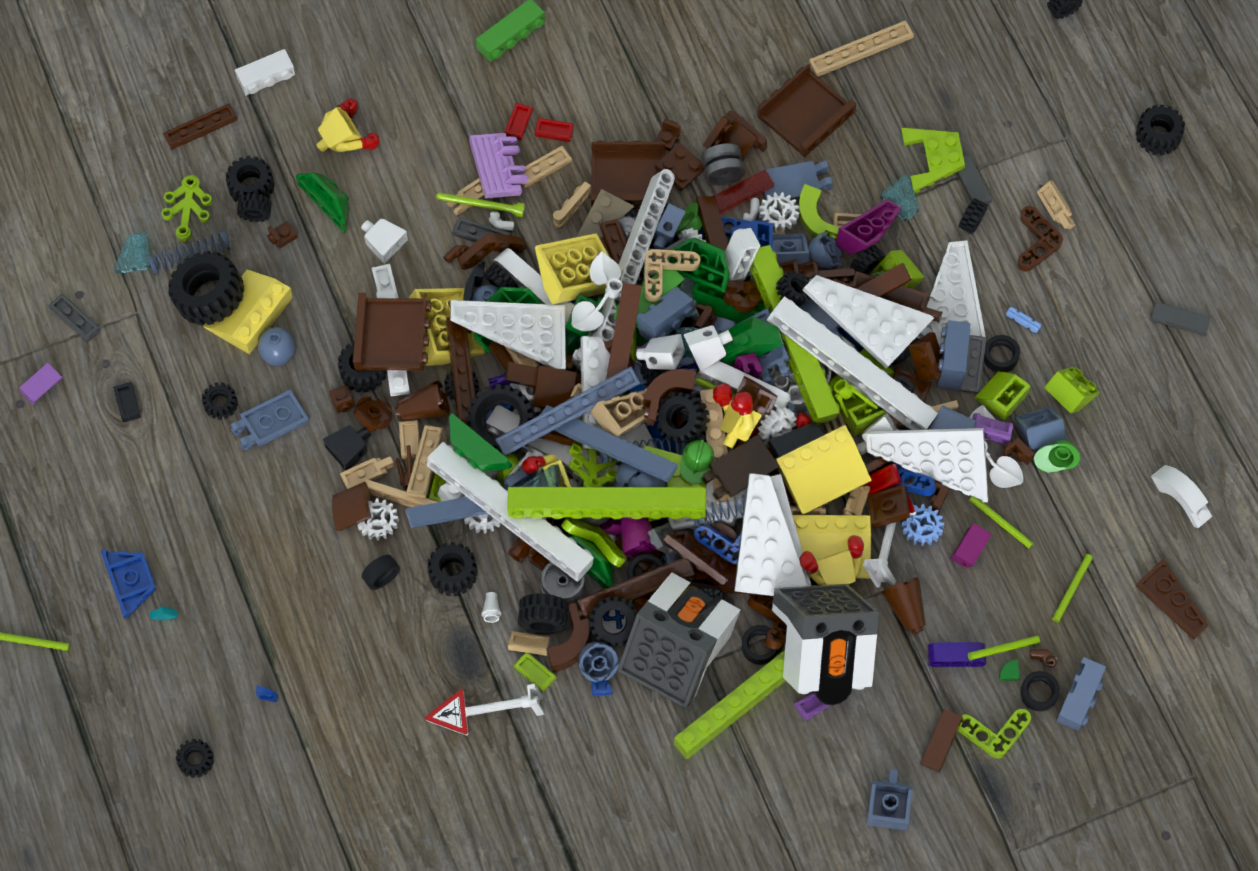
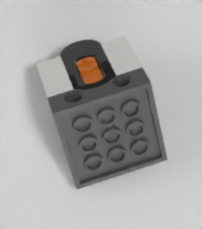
[617,572,741,708]
[772,584,879,705]

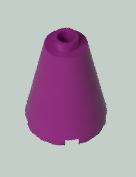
[621,517,657,557]

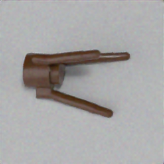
[396,445,412,489]

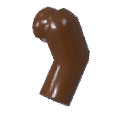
[443,245,470,263]
[1030,649,1057,668]

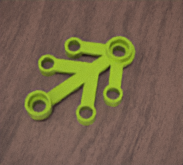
[161,175,212,242]
[569,444,617,487]

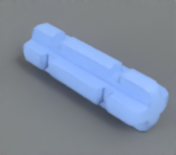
[1006,307,1041,333]

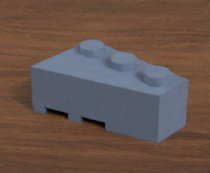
[1056,657,1106,731]

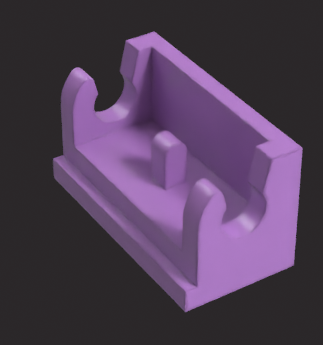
[19,363,62,404]
[972,413,1013,444]

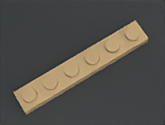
[808,20,914,77]
[700,389,734,503]

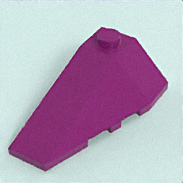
[836,199,902,255]

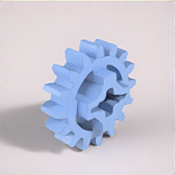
[901,504,944,546]

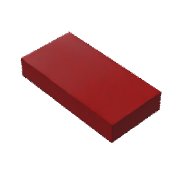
[504,103,533,141]
[534,118,574,142]
[863,464,902,495]

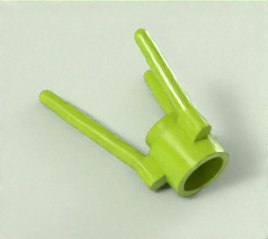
[834,379,878,418]

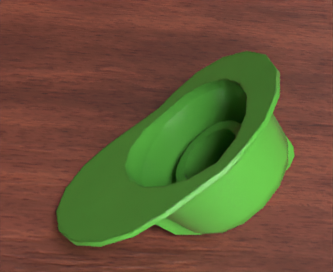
[676,202,703,235]
[680,440,714,484]
[1034,440,1080,473]

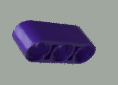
[928,642,986,667]

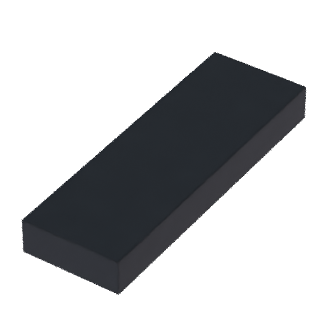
[768,422,824,458]

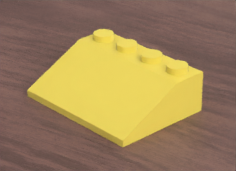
[535,233,609,305]
[203,270,293,355]
[409,288,485,366]
[776,425,871,515]
[792,515,871,579]

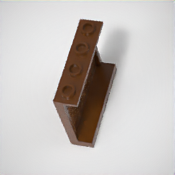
[758,63,856,157]
[591,140,665,209]
[353,293,432,371]

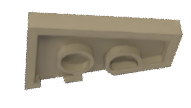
[576,189,634,239]

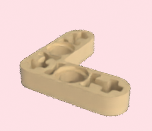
[644,249,700,302]

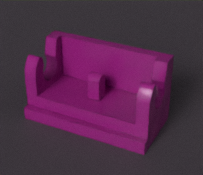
[733,353,763,379]
[950,523,992,568]

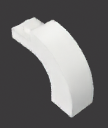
[1151,465,1212,528]

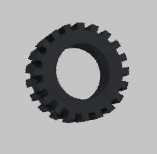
[466,384,537,453]

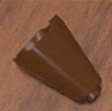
[395,380,450,420]
[881,577,926,634]

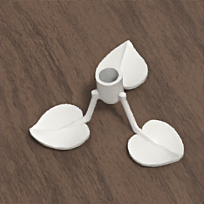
[571,251,638,331]
[969,405,1023,488]

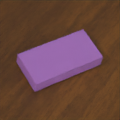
[794,683,839,721]

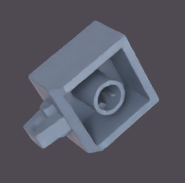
[866,770,913,831]

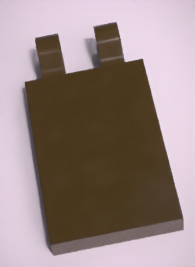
[701,435,779,500]

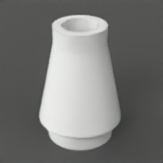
[482,592,501,623]

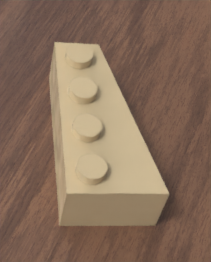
[590,389,673,438]

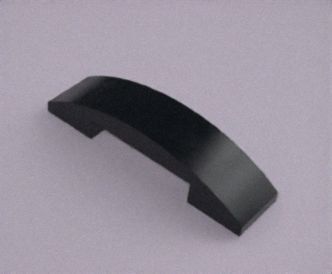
[463,261,486,333]

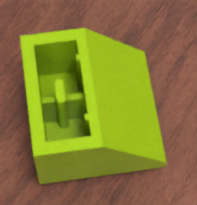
[870,250,925,289]
[1044,366,1100,414]
[974,371,1030,421]
[838,393,887,436]

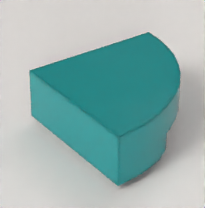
[150,606,178,620]

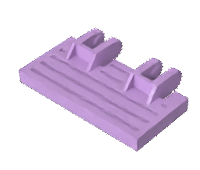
[469,133,529,198]

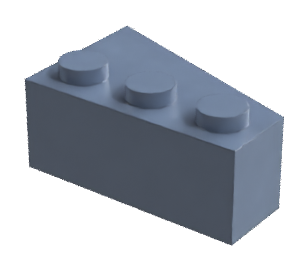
[637,287,694,341]
[937,320,971,391]

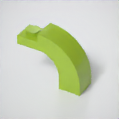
[798,184,839,242]

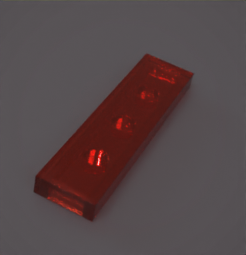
[714,169,774,214]

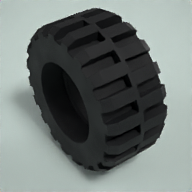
[168,251,244,325]

